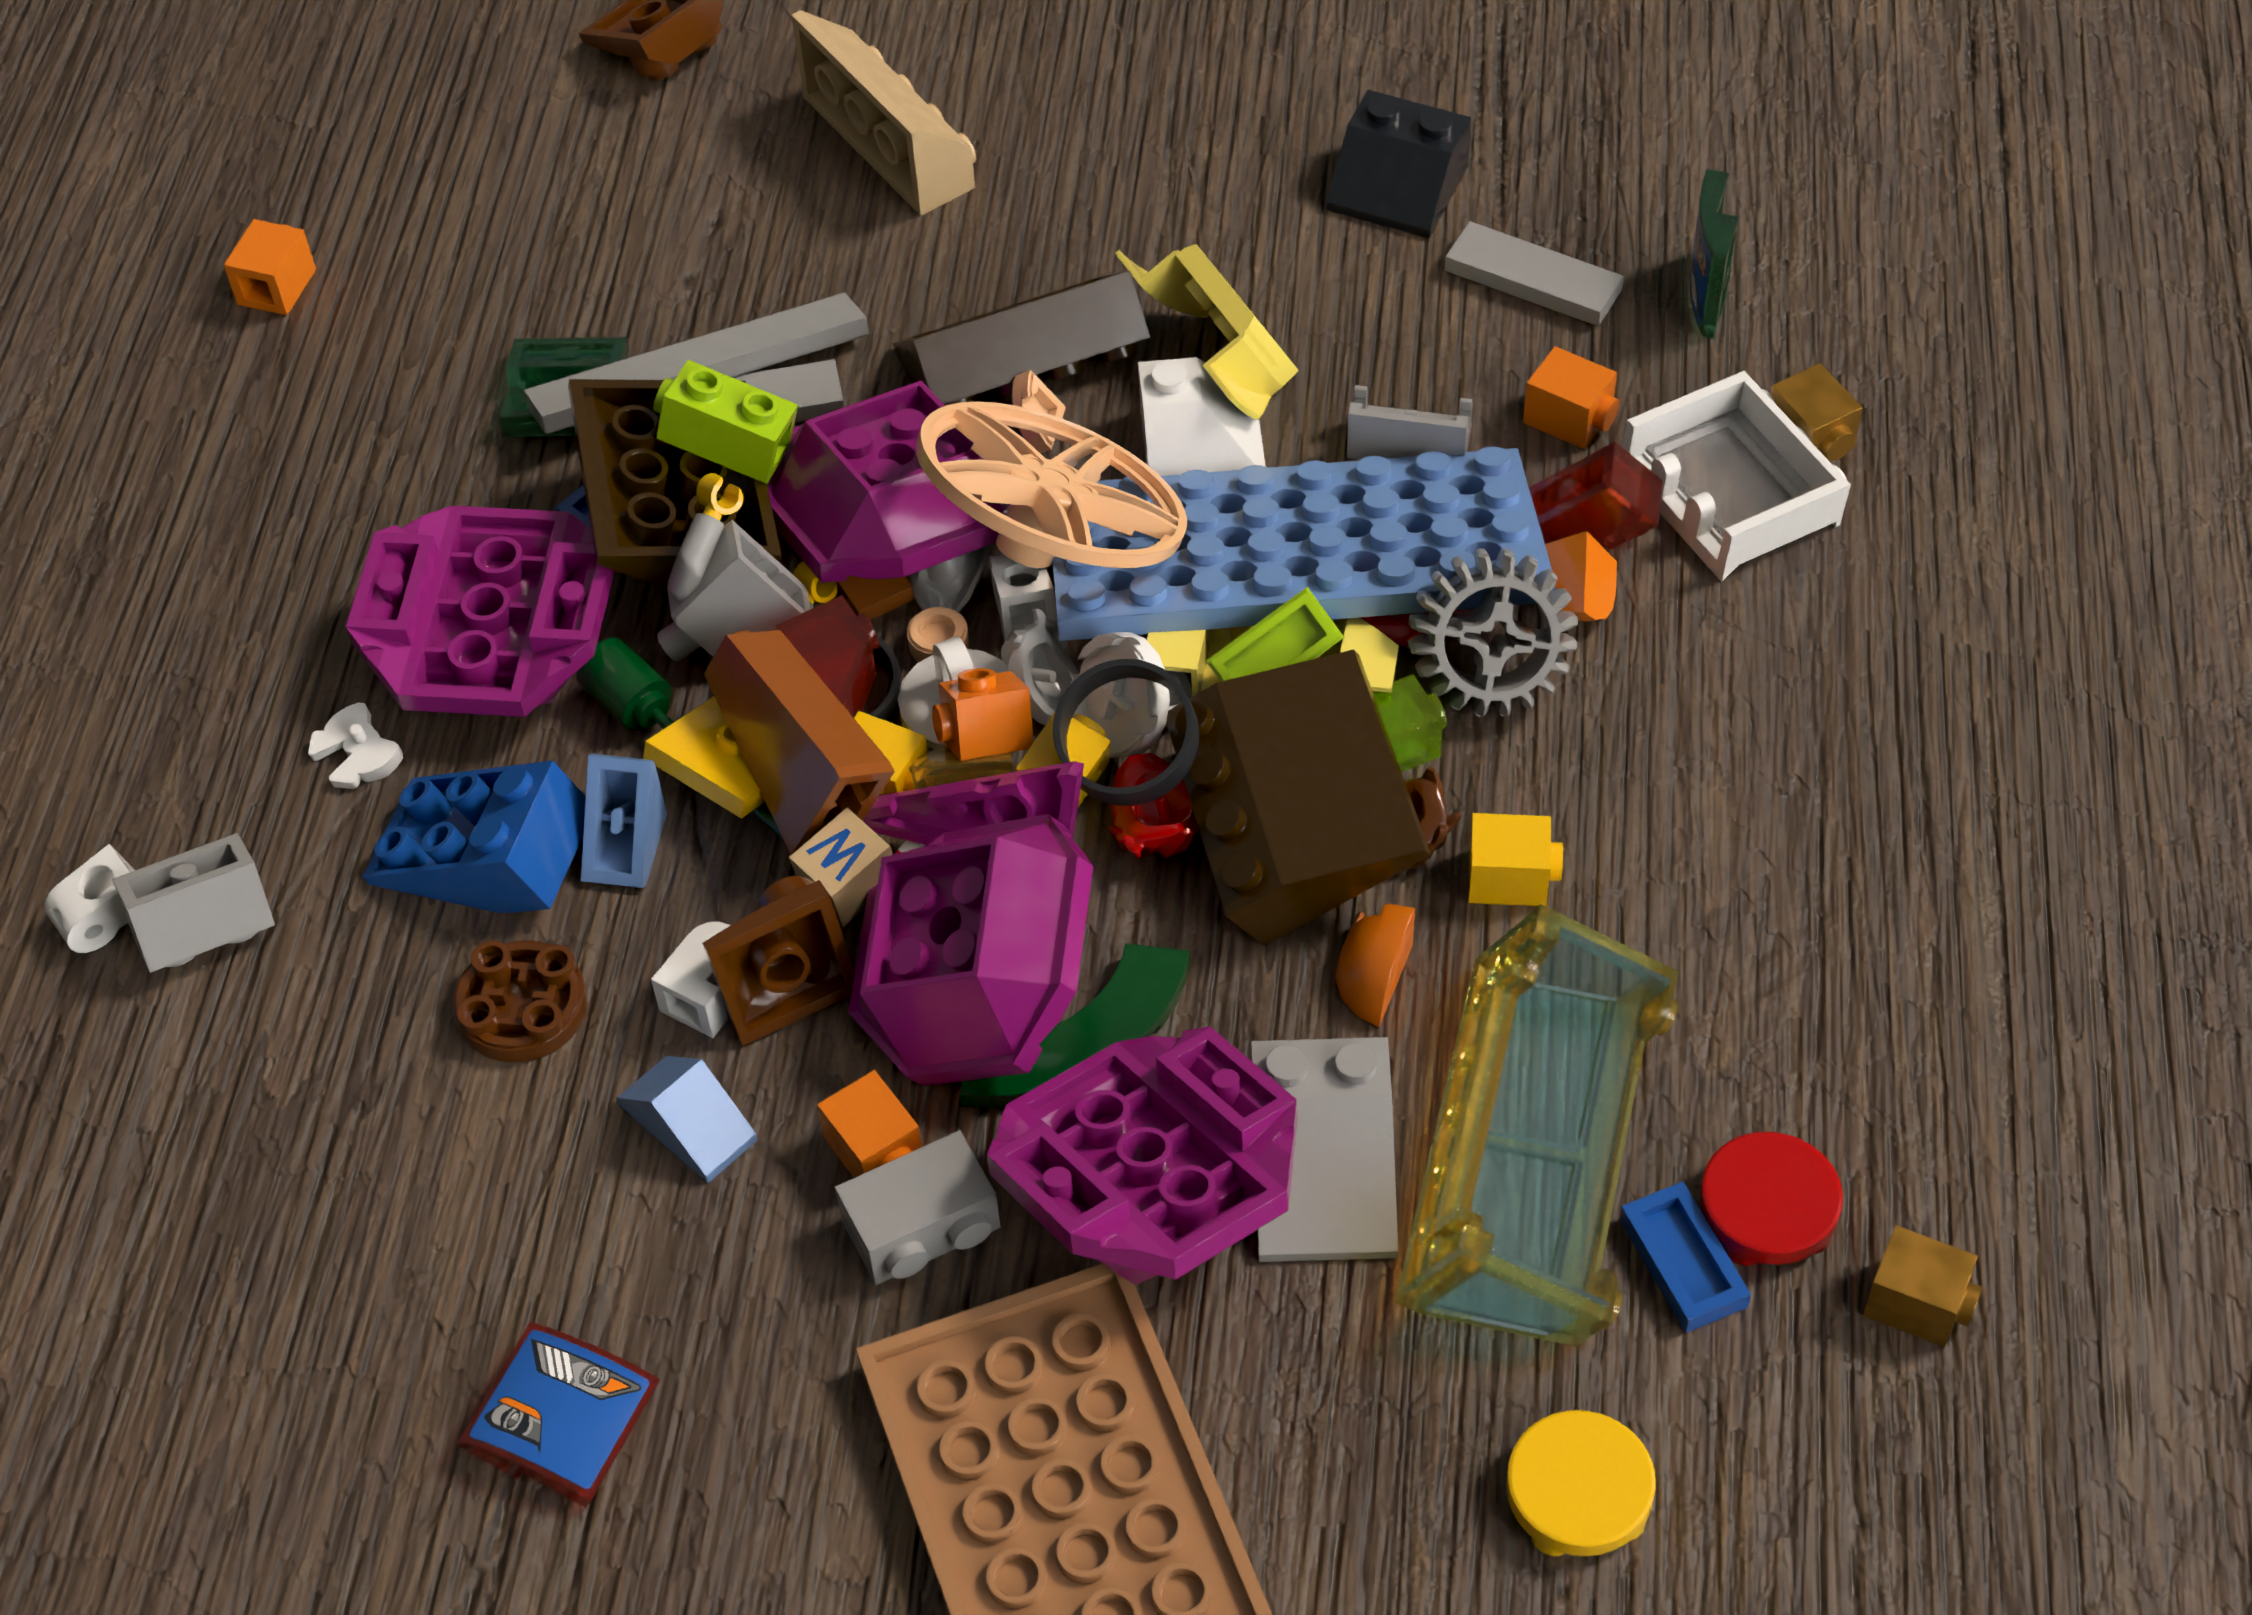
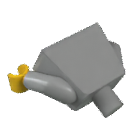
[657,473,838,662]

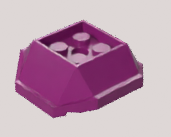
[768,381,1010,583]
[346,506,615,717]
[849,814,1093,1086]
[987,1027,1298,1285]

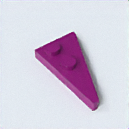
[863,761,1084,845]

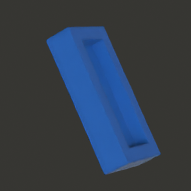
[1619,1182,1751,1333]

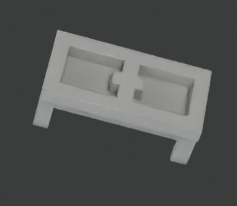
[1347,385,1473,459]

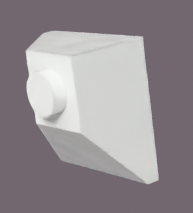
[1138,357,1266,476]

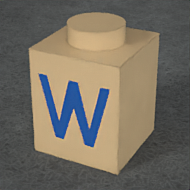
[789,808,893,927]

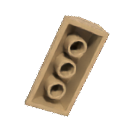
[791,10,976,216]

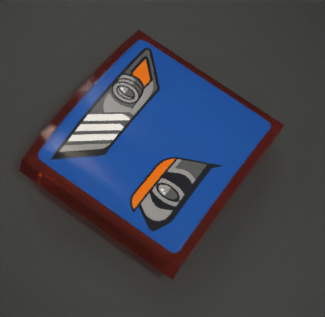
[456,1321,661,1508]

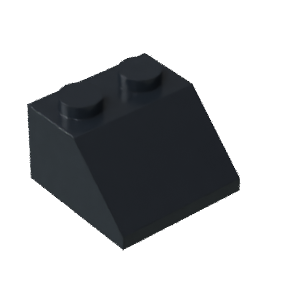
[1326,90,1471,239]

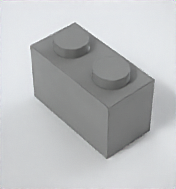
[112,833,275,973]
[835,1130,1001,1285]

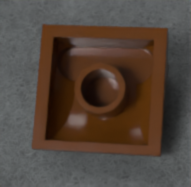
[578,0,724,80]
[702,876,855,1047]

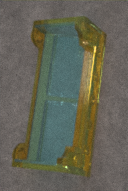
[1395,904,1679,1346]

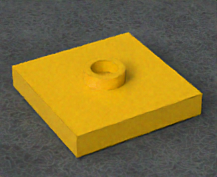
[643,696,765,819]

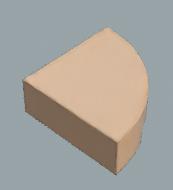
[1012,370,1066,454]

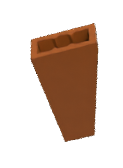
[704,630,895,855]

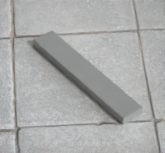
[524,292,869,434]

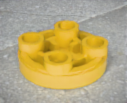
[1506,1410,1656,1556]

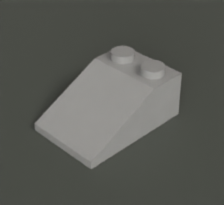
[1251,1037,1398,1262]

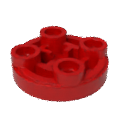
[1700,1132,1843,1266]

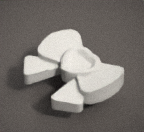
[308,703,403,789]

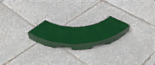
[960,943,1191,1109]

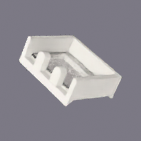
[1619,371,1851,582]

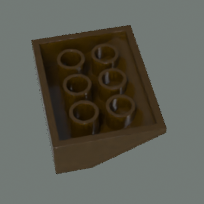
[568,379,781,589]
[1166,649,1431,946]

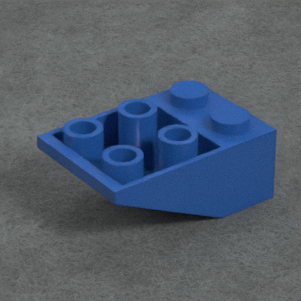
[362,760,586,914]

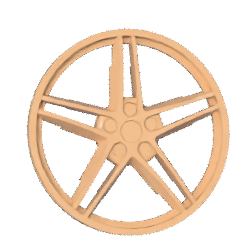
[916,402,1187,568]

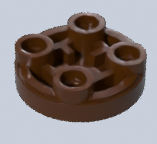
[453,940,588,1062]

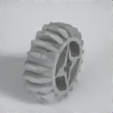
[1408,548,1578,717]

